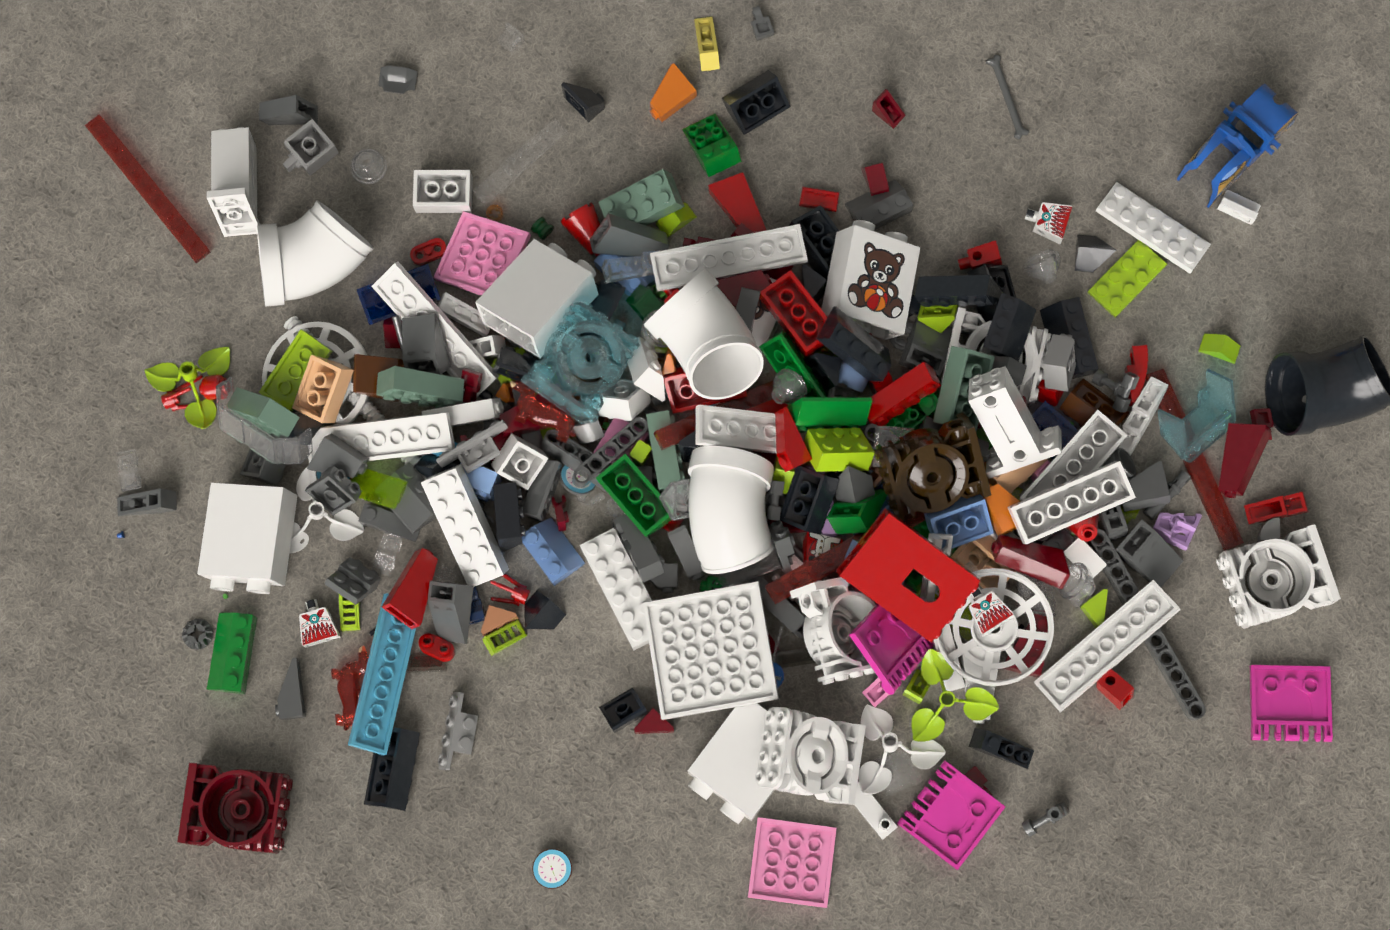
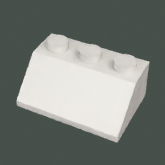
[624,337,665,402]

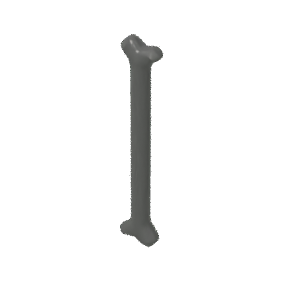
[986,55,1029,139]

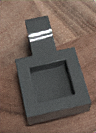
[751,6,774,40]

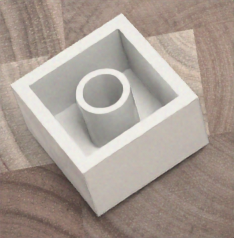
[595,378,651,421]
[491,433,549,490]

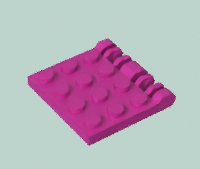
[849,604,933,695]
[1249,665,1333,742]
[897,760,1006,870]

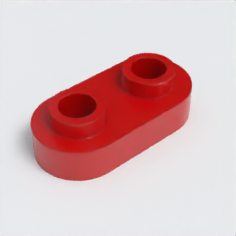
[410,238,447,266]
[418,633,455,662]

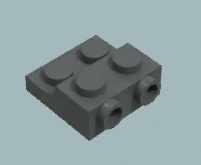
[305,466,362,516]
[768,520,795,575]
[325,557,381,605]

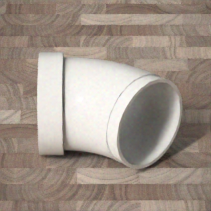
[257,200,374,307]
[644,268,763,399]
[688,446,774,574]

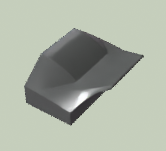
[378,66,418,94]

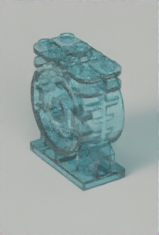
[521,301,640,424]

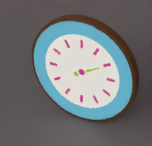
[532,849,572,889]

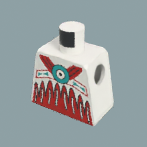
[1025,202,1072,244]
[969,587,1014,638]
[299,599,341,648]

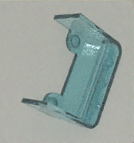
[1158,369,1236,463]

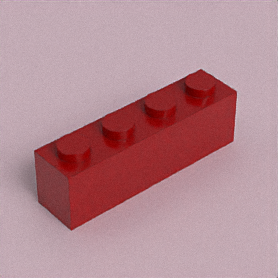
[868,362,942,427]

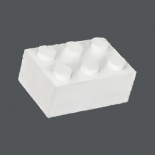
[413,170,473,213]

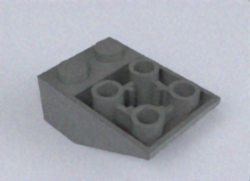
[899,312,953,377]
[402,313,451,375]
[1116,519,1183,587]
[428,581,473,644]

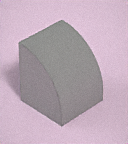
[572,416,605,443]
[1257,518,1280,542]

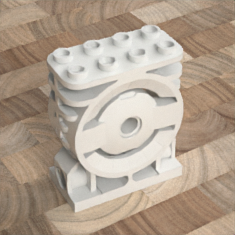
[939,307,1051,406]
[1216,524,1341,629]
[790,577,876,685]
[755,707,866,805]

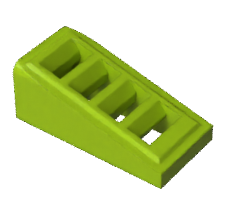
[630,440,652,466]
[339,594,360,631]
[482,619,527,656]

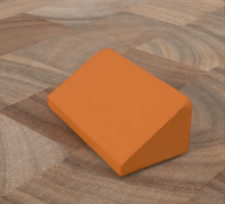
[662,347,676,375]

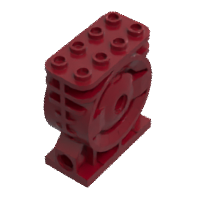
[177,762,293,854]

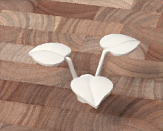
[289,466,364,554]
[858,704,946,794]

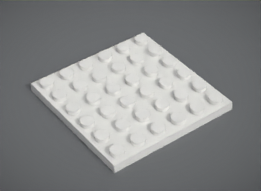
[643,581,779,720]

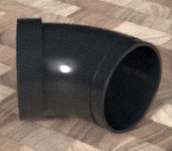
[1265,335,1390,436]

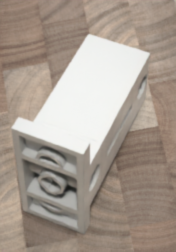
[207,127,260,237]
[968,366,1062,479]

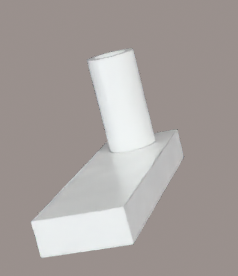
[438,292,490,337]
[854,782,898,840]

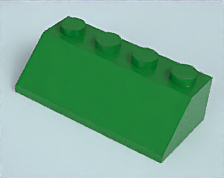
[759,330,827,401]
[787,397,872,433]
[595,454,676,537]
[207,612,257,694]

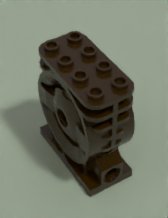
[873,412,992,521]

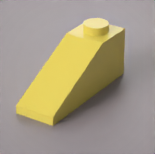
[694,17,720,71]

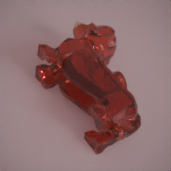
[510,379,576,443]
[331,646,369,731]

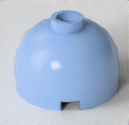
[839,360,868,392]

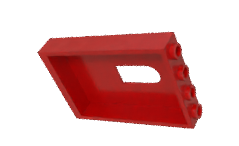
[836,508,980,643]

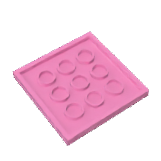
[433,211,531,295]
[748,817,836,908]

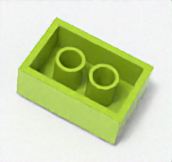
[804,428,874,472]

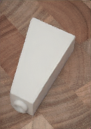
[422,398,504,427]
[961,643,1001,724]

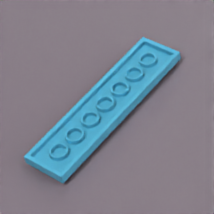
[348,593,416,755]

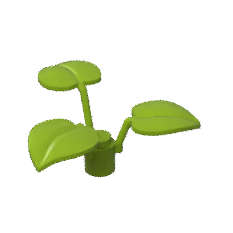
[145,347,230,429]
[911,649,999,742]

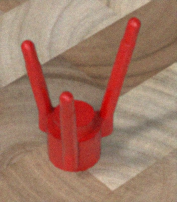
[161,375,203,411]
[490,574,530,606]

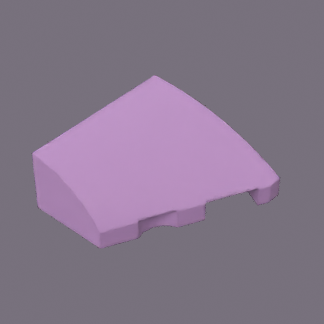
[1153,513,1202,551]

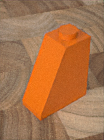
[650,63,697,122]
[981,484,1020,536]

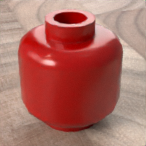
[199,374,229,400]

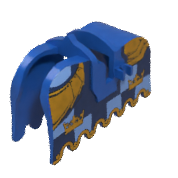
[1177,83,1298,208]

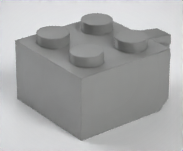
[282,119,339,176]
[1041,334,1076,392]

